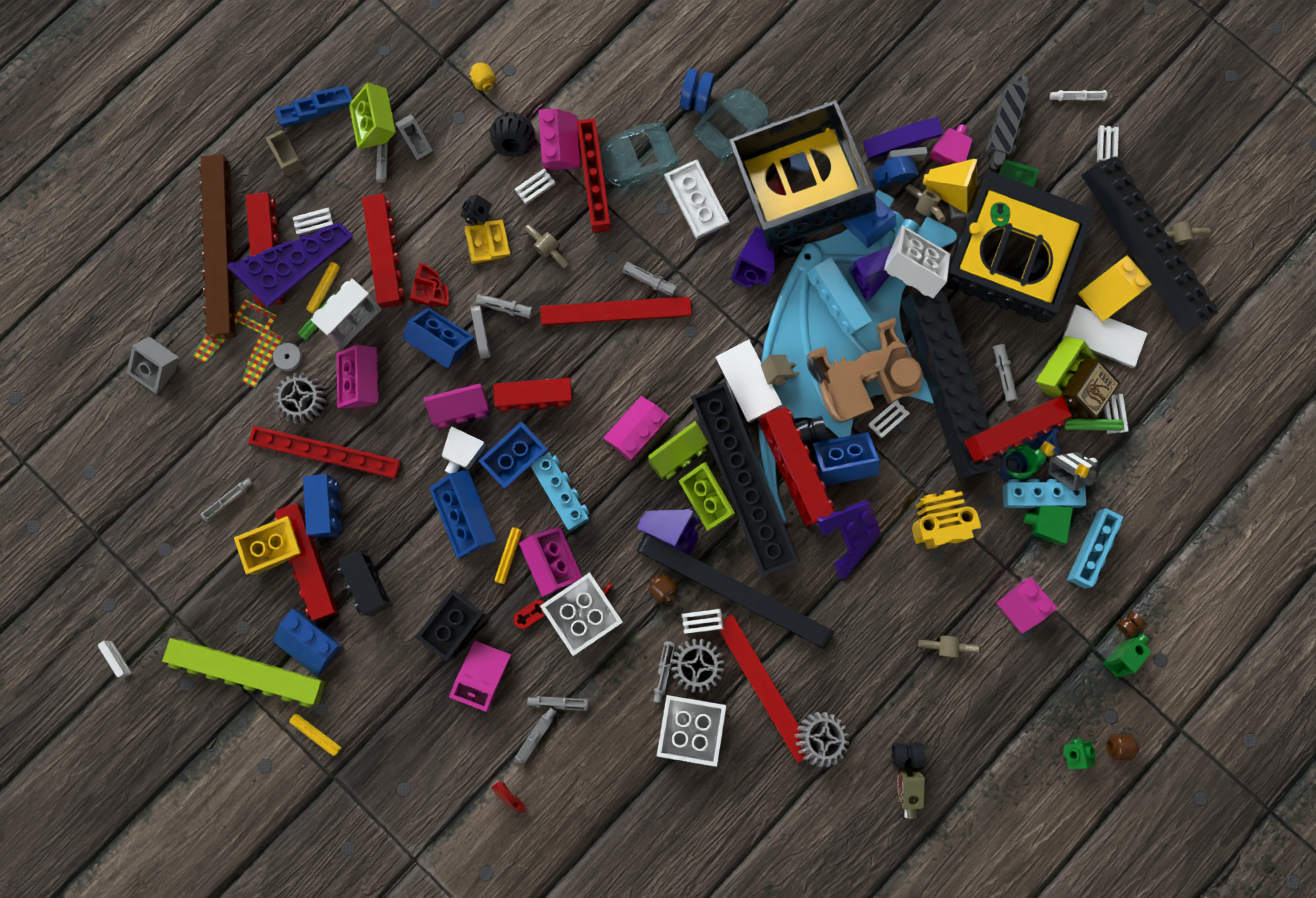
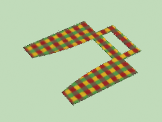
[192,300,284,388]

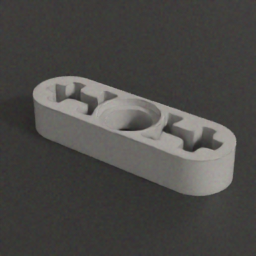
[471,305,491,359]

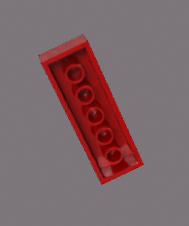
[758,406,835,526]

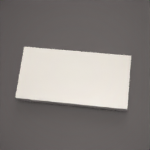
[664,160,730,240]
[1062,305,1147,368]
[716,340,783,423]

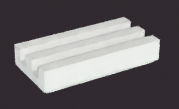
[1097,125,1119,162]
[515,168,556,205]
[292,208,334,237]
[1103,394,1129,434]
[868,400,910,439]
[682,609,724,634]
[98,641,132,677]

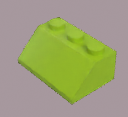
[349,82,396,149]
[1036,336,1096,407]
[648,421,708,480]
[678,462,735,531]

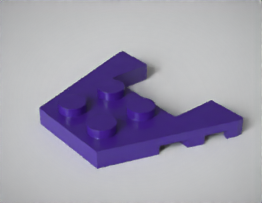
[817,501,881,580]

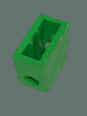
[1023,506,1073,545]
[1103,634,1151,678]

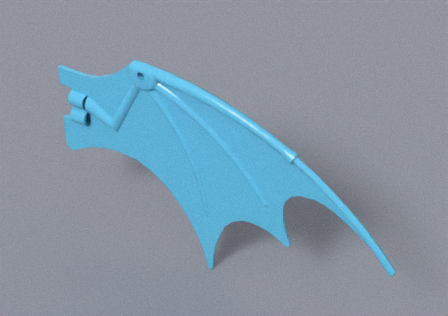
[758,190,957,524]

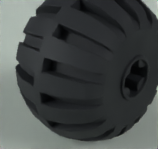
[490,112,535,157]

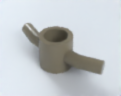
[905,184,946,223]
[1166,221,1211,246]
[525,224,568,269]
[918,636,982,658]

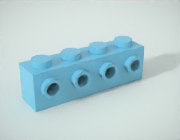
[807,258,872,337]
[531,452,590,532]
[1002,479,1086,508]
[1067,508,1123,589]

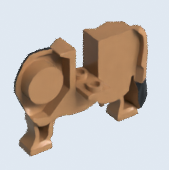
[806,317,922,423]

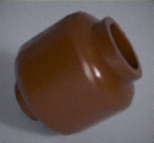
[648,574,678,604]
[1106,734,1139,761]

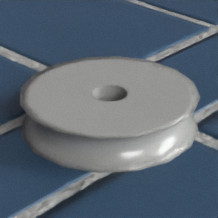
[273,343,302,371]

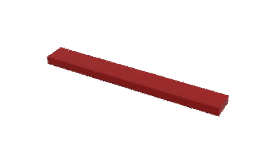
[540,297,691,326]
[248,425,402,480]
[715,615,805,763]

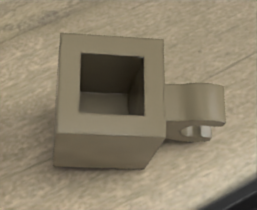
[761,354,799,386]

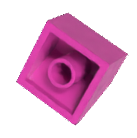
[996,577,1057,634]

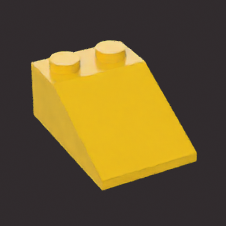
[1078,255,1151,322]
[234,516,301,575]

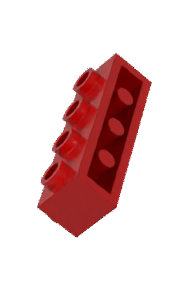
[493,378,573,412]

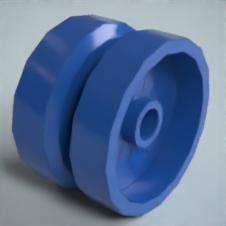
[680,68,715,115]

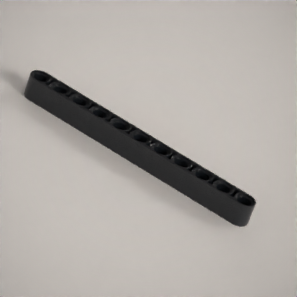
[636,533,834,650]

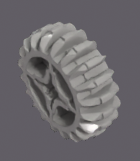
[273,373,326,424]
[671,639,724,693]
[795,712,849,767]

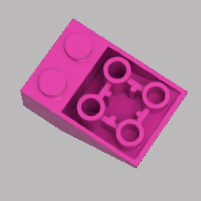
[449,641,511,712]

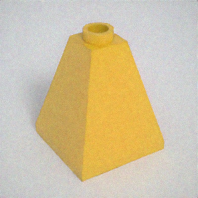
[923,159,977,213]

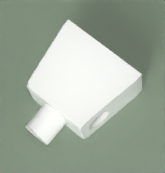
[442,427,486,474]

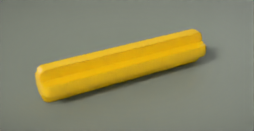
[306,262,340,314]
[494,527,522,584]
[289,714,341,756]

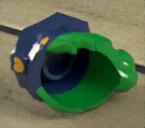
[995,444,1046,481]

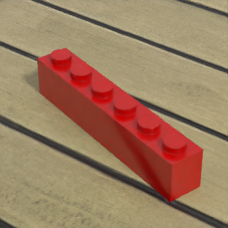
[577,118,611,233]
[246,192,284,307]
[362,194,405,309]
[964,396,1072,462]
[274,503,339,622]

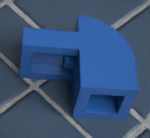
[872,156,919,189]

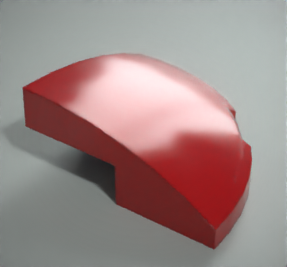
[409,262,449,307]
[491,779,527,813]

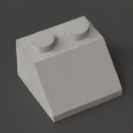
[127,337,179,394]

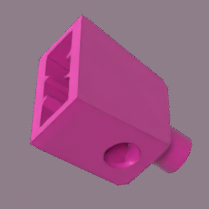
[929,125,972,166]

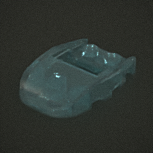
[693,89,768,163]
[600,122,678,186]

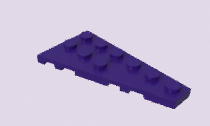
[227,222,353,308]

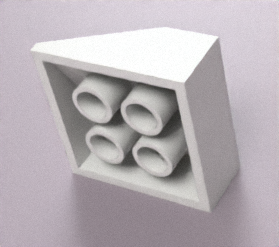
[884,225,950,298]
[311,279,381,350]
[540,573,622,656]
[657,695,726,767]

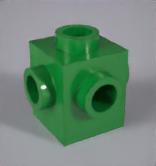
[1064,738,1096,769]

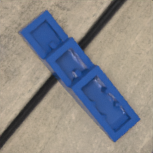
[275,85,352,128]

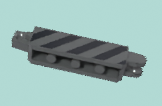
[985,74,1030,171]

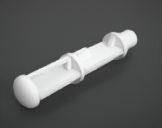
[1050,90,1108,101]

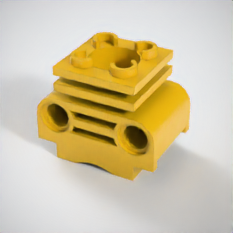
[912,490,981,549]

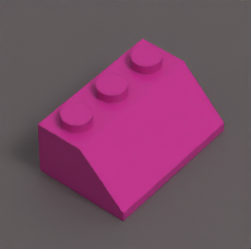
[539,109,580,171]
[336,345,379,408]
[424,384,491,429]
[603,396,670,463]
[519,527,582,597]

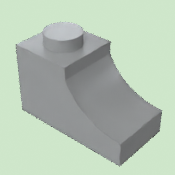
[395,114,433,160]

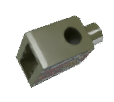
[897,768,925,819]

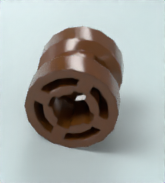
[1117,611,1147,639]

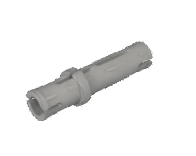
[622,262,677,297]
[476,294,533,319]
[993,344,1018,402]

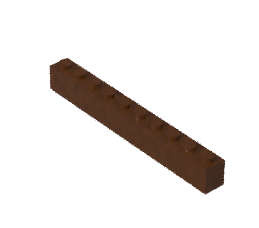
[199,154,236,339]

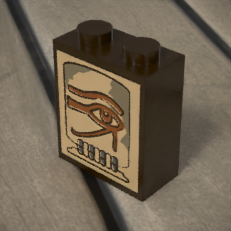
[1061,358,1120,419]

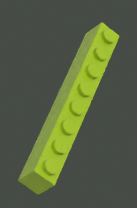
[162,638,326,707]

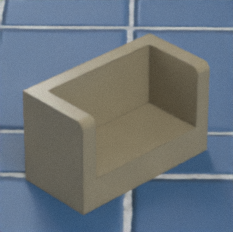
[266,130,304,177]

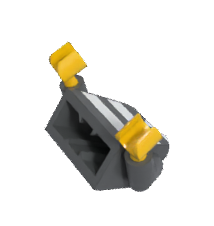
[1040,441,1098,491]

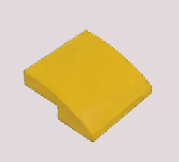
[464,220,510,264]

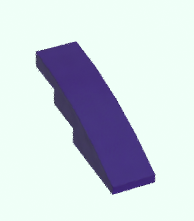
[863,117,943,159]

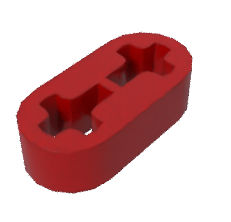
[514,600,546,629]

